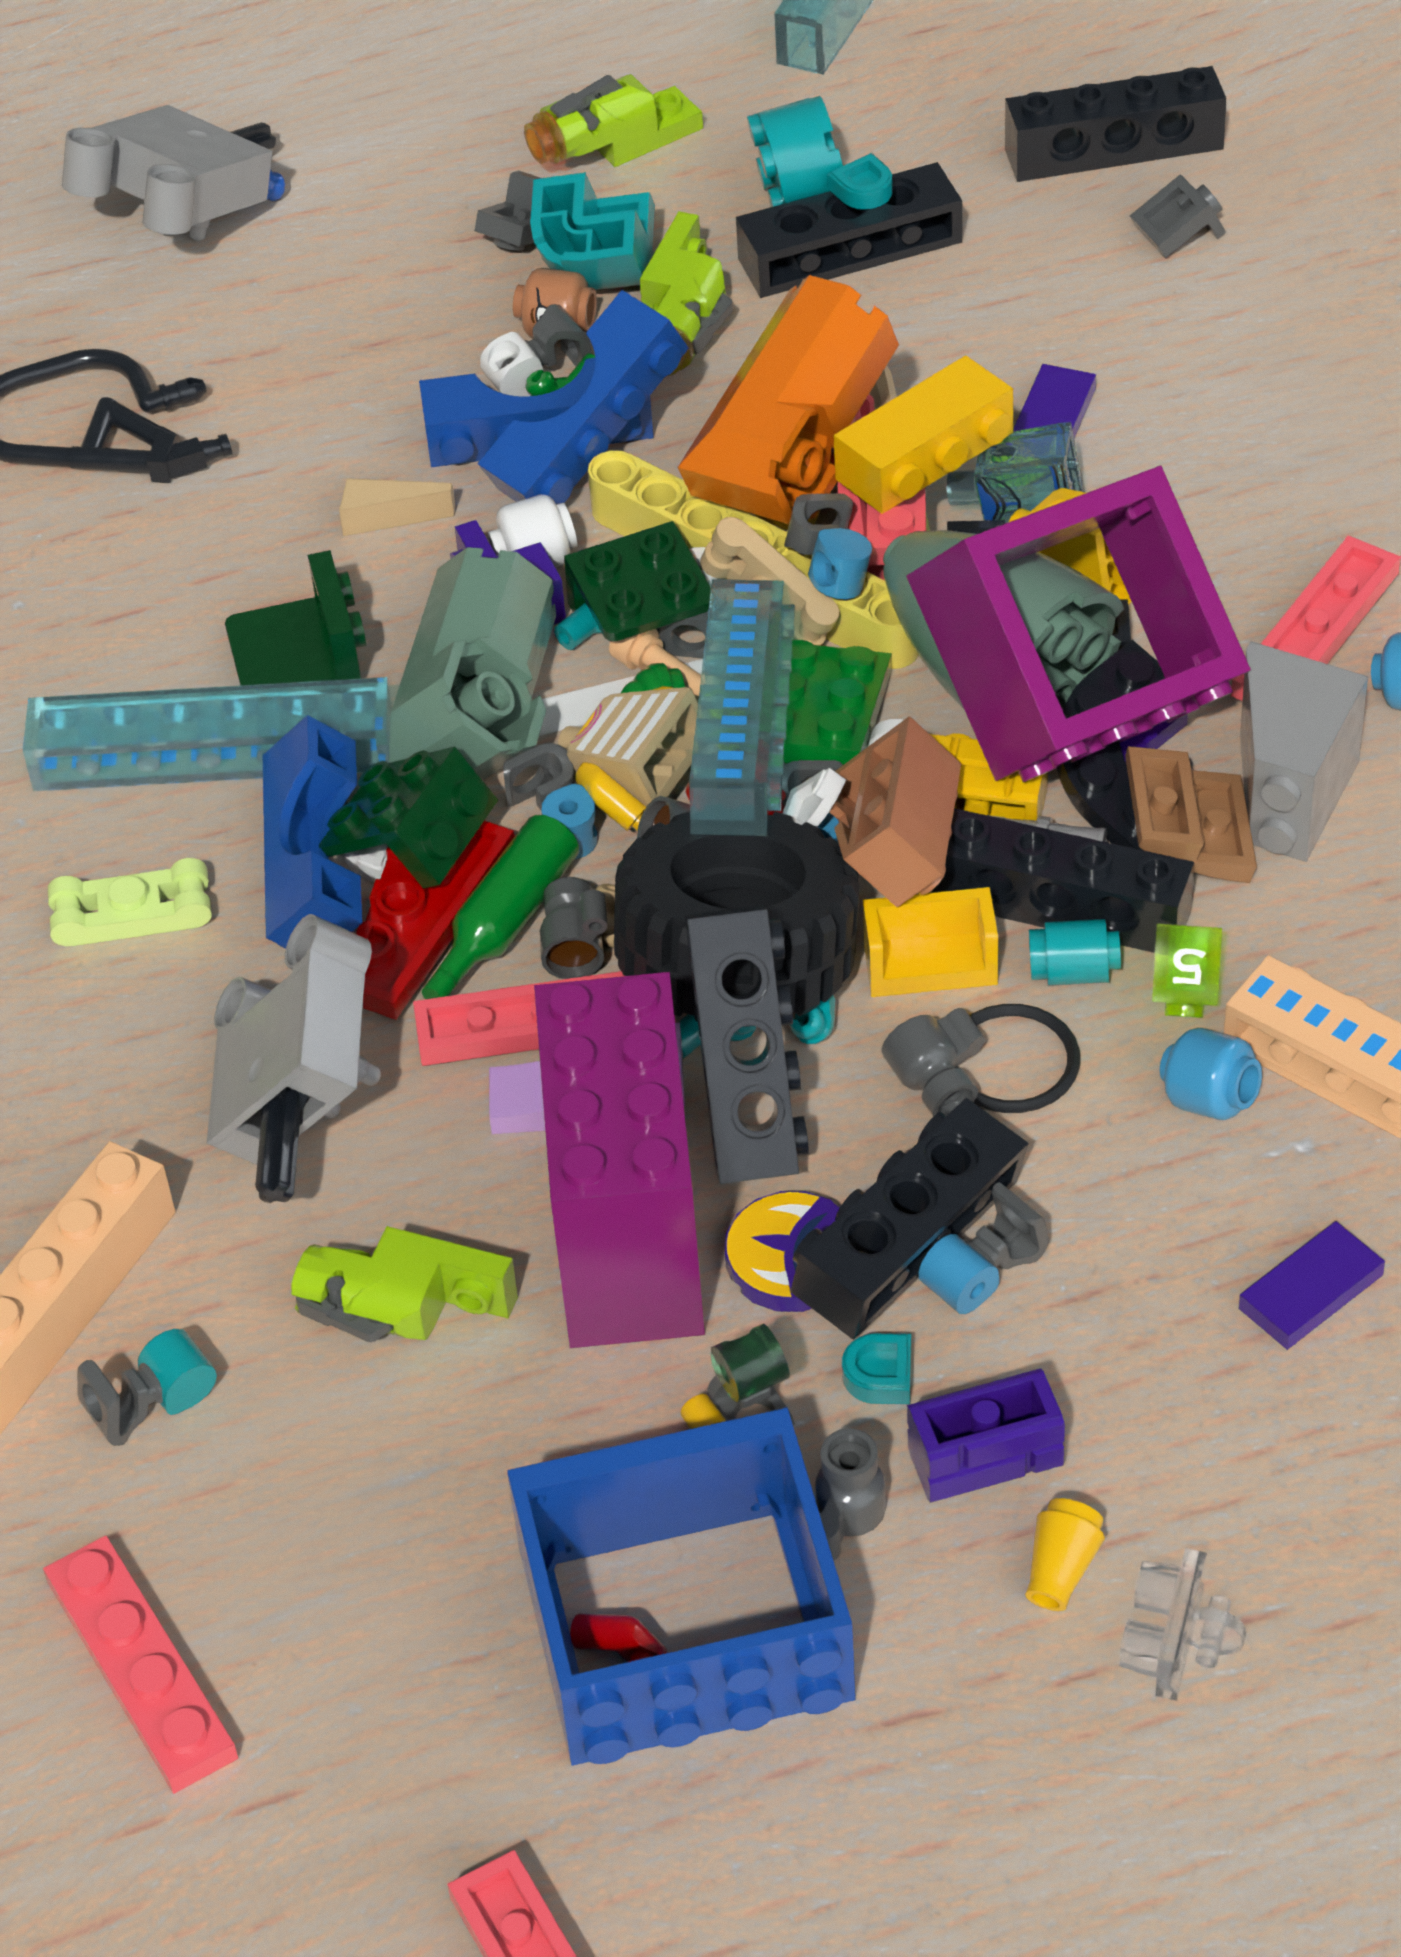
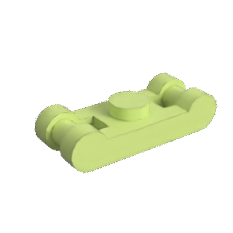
[48,858,212,946]

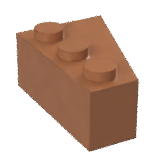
[829,716,961,907]

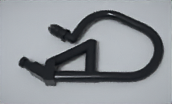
[0,349,233,483]

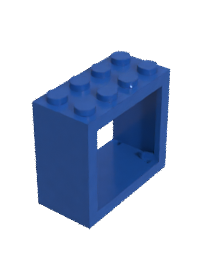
[507,1408,856,1766]

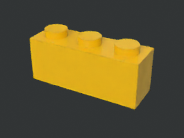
[834,355,1013,514]

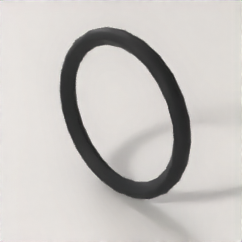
[955,1004,1080,1113]

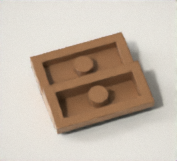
[1125,746,1257,883]

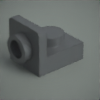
[1130,174,1226,258]

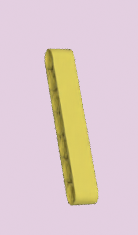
[588,450,919,669]

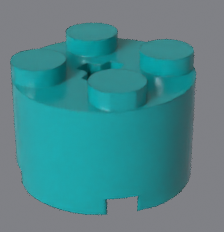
[747,96,843,207]

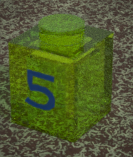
[1152,924,1222,1018]

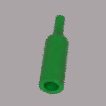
[421,815,579,999]

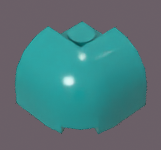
[530,172,655,290]

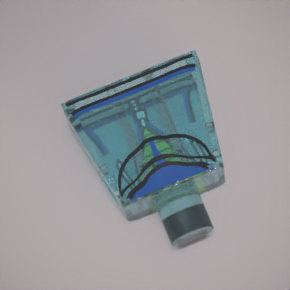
[947,422,1085,524]

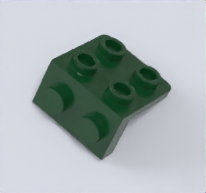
[564,521,715,641]
[225,550,366,703]
[319,746,498,888]

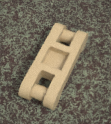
[700,517,840,646]

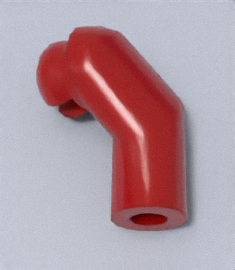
[570,1613,668,1662]

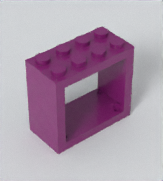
[906,465,1251,783]
[534,972,705,1348]

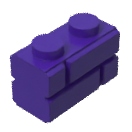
[907,1368,1065,1503]

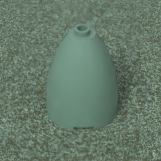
[883,530,1124,710]

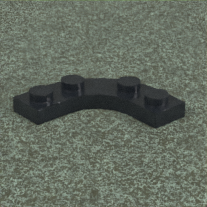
[1057,640,1165,851]

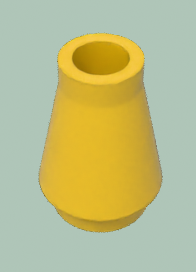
[1025,1498,1105,1611]

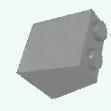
[1240,641,1368,862]

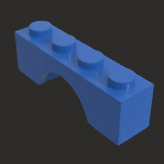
[477,290,689,504]
[419,358,654,468]
[262,715,363,949]

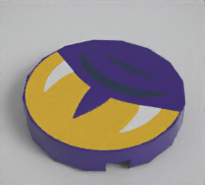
[725,1191,840,1312]

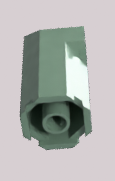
[388,547,556,780]

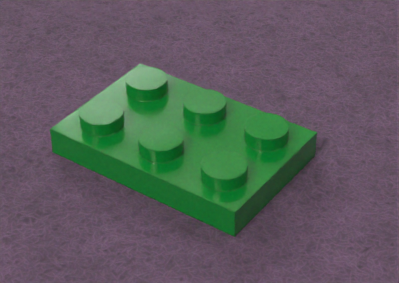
[740,640,892,765]

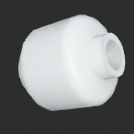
[488,494,578,568]

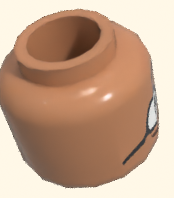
[513,268,597,342]

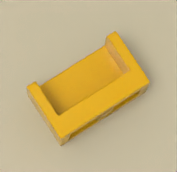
[863,887,998,997]

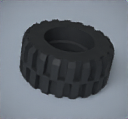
[614,807,860,1027]

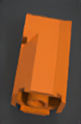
[677,275,899,524]

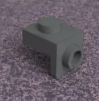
[474,171,540,250]

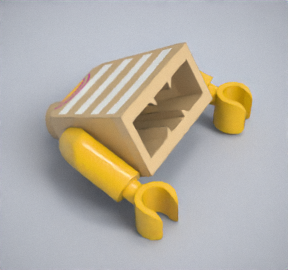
[558,686,744,831]

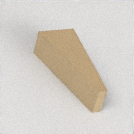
[339,478,456,536]

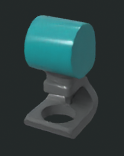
[77,1329,217,1446]

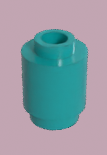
[1029,919,1121,986]

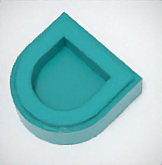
[827,153,892,209]
[842,1333,911,1404]

